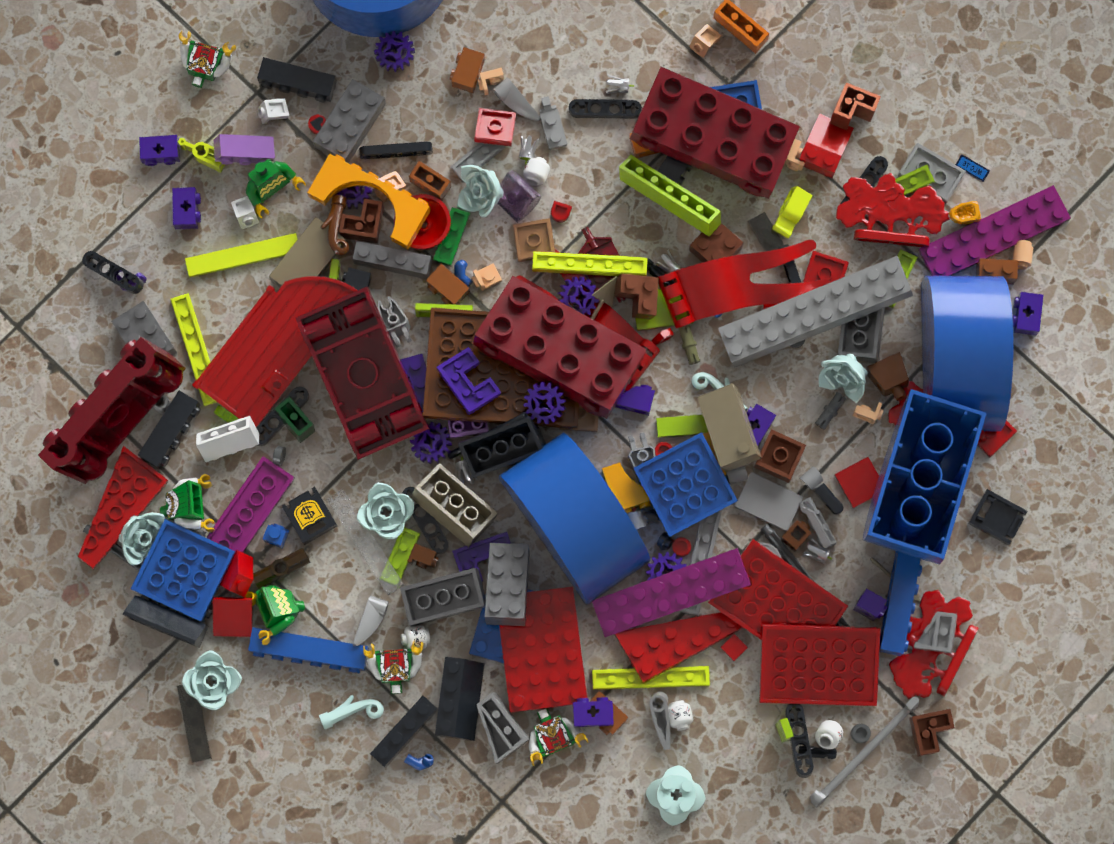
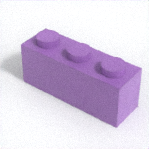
[213,134,275,165]

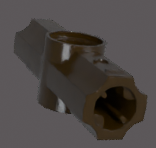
[253,548,311,590]

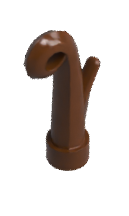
[321,195,349,255]

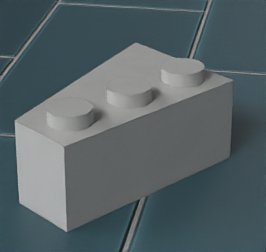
[476,692,530,764]

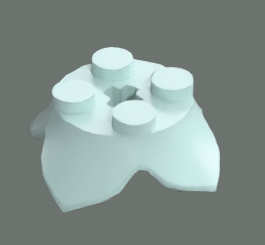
[457,165,504,217]
[819,354,868,403]
[357,482,414,539]
[119,512,165,565]
[182,650,242,710]
[646,765,706,826]

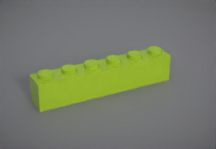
[619,155,721,236]

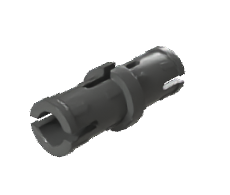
[815,392,847,430]

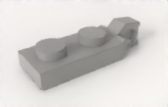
[539,96,567,150]
[799,497,837,549]

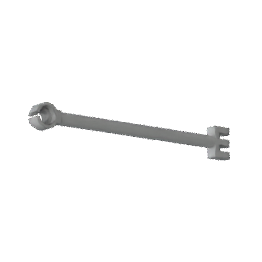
[809,697,919,808]

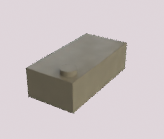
[269,217,346,287]
[697,383,762,472]
[411,463,498,547]

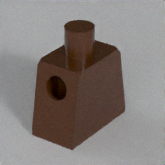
[866,352,909,401]

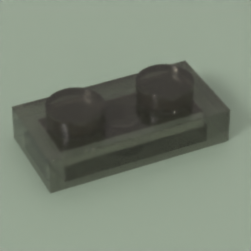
[748,212,784,251]

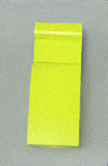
[178,138,225,173]
[771,186,813,239]

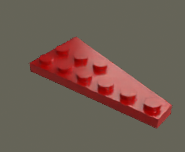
[78,446,168,570]
[614,612,743,684]

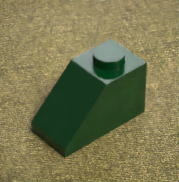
[274,397,315,443]

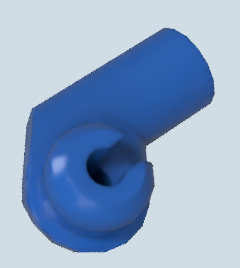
[454,260,473,287]
[404,754,434,771]

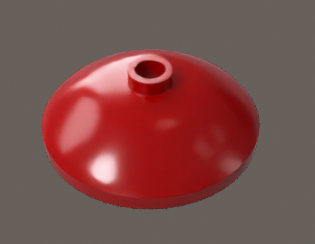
[394,194,451,250]

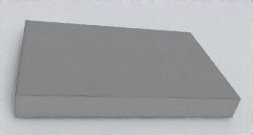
[898,143,966,204]
[735,472,803,532]

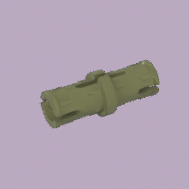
[678,325,700,365]

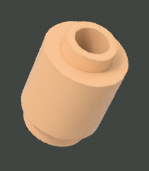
[1013,240,1033,270]

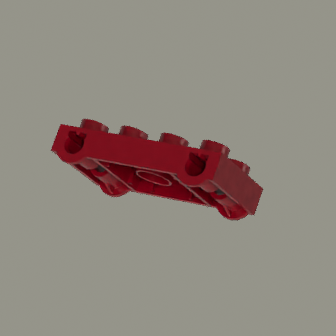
[630,67,800,199]
[473,276,647,419]
[296,287,430,460]
[38,337,186,484]

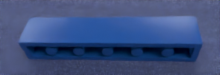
[879,551,922,656]
[248,627,369,674]

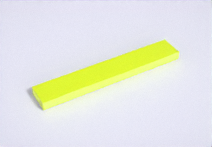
[185,233,298,278]
[532,252,647,276]
[170,293,216,406]
[592,666,710,690]

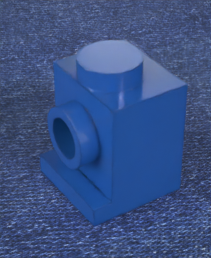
[263,523,290,549]

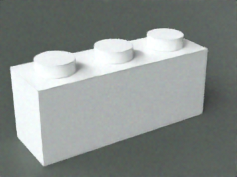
[196,416,259,462]

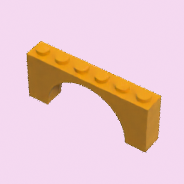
[307,154,430,250]
[602,432,726,514]

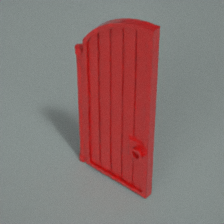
[192,276,358,427]

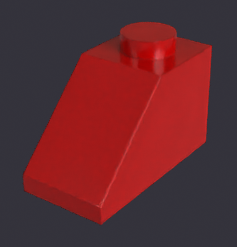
[220,550,253,597]

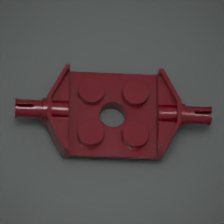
[578,227,626,303]

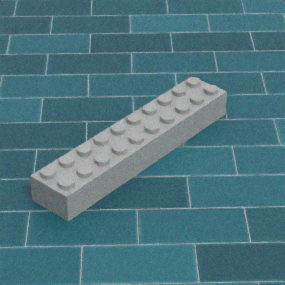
[718,256,913,367]

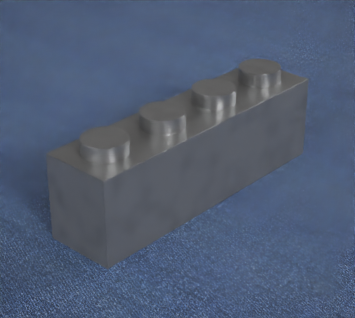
[353,241,432,279]

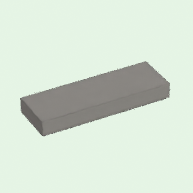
[450,143,506,183]

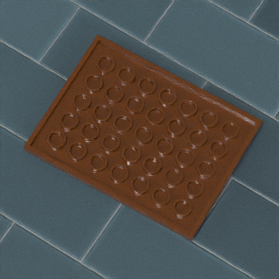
[423,308,579,429]

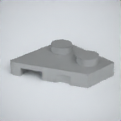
[914,611,957,653]

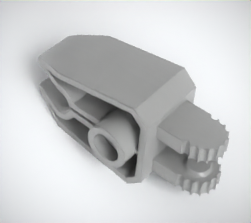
[378,296,412,347]
[628,432,655,484]

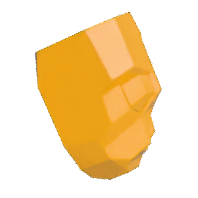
[949,201,981,225]

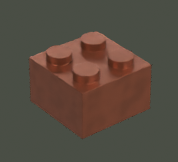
[689,223,744,262]
[754,429,806,483]

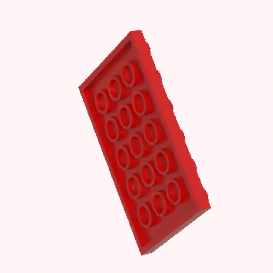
[708,538,848,640]
[499,586,587,713]
[759,624,880,706]

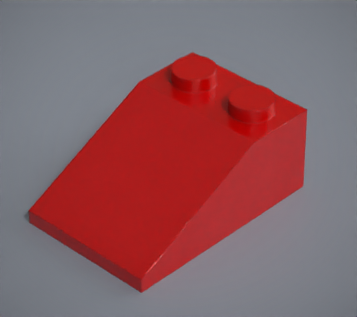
[799,114,854,179]

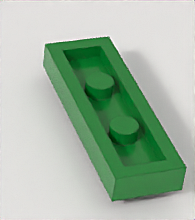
[433,207,470,267]

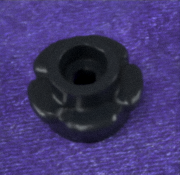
[657,532,674,550]

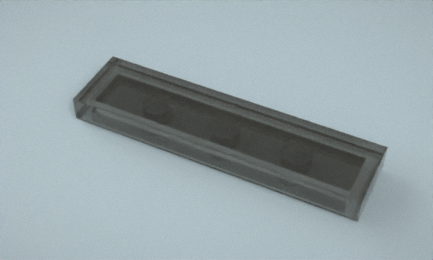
[177,685,212,763]

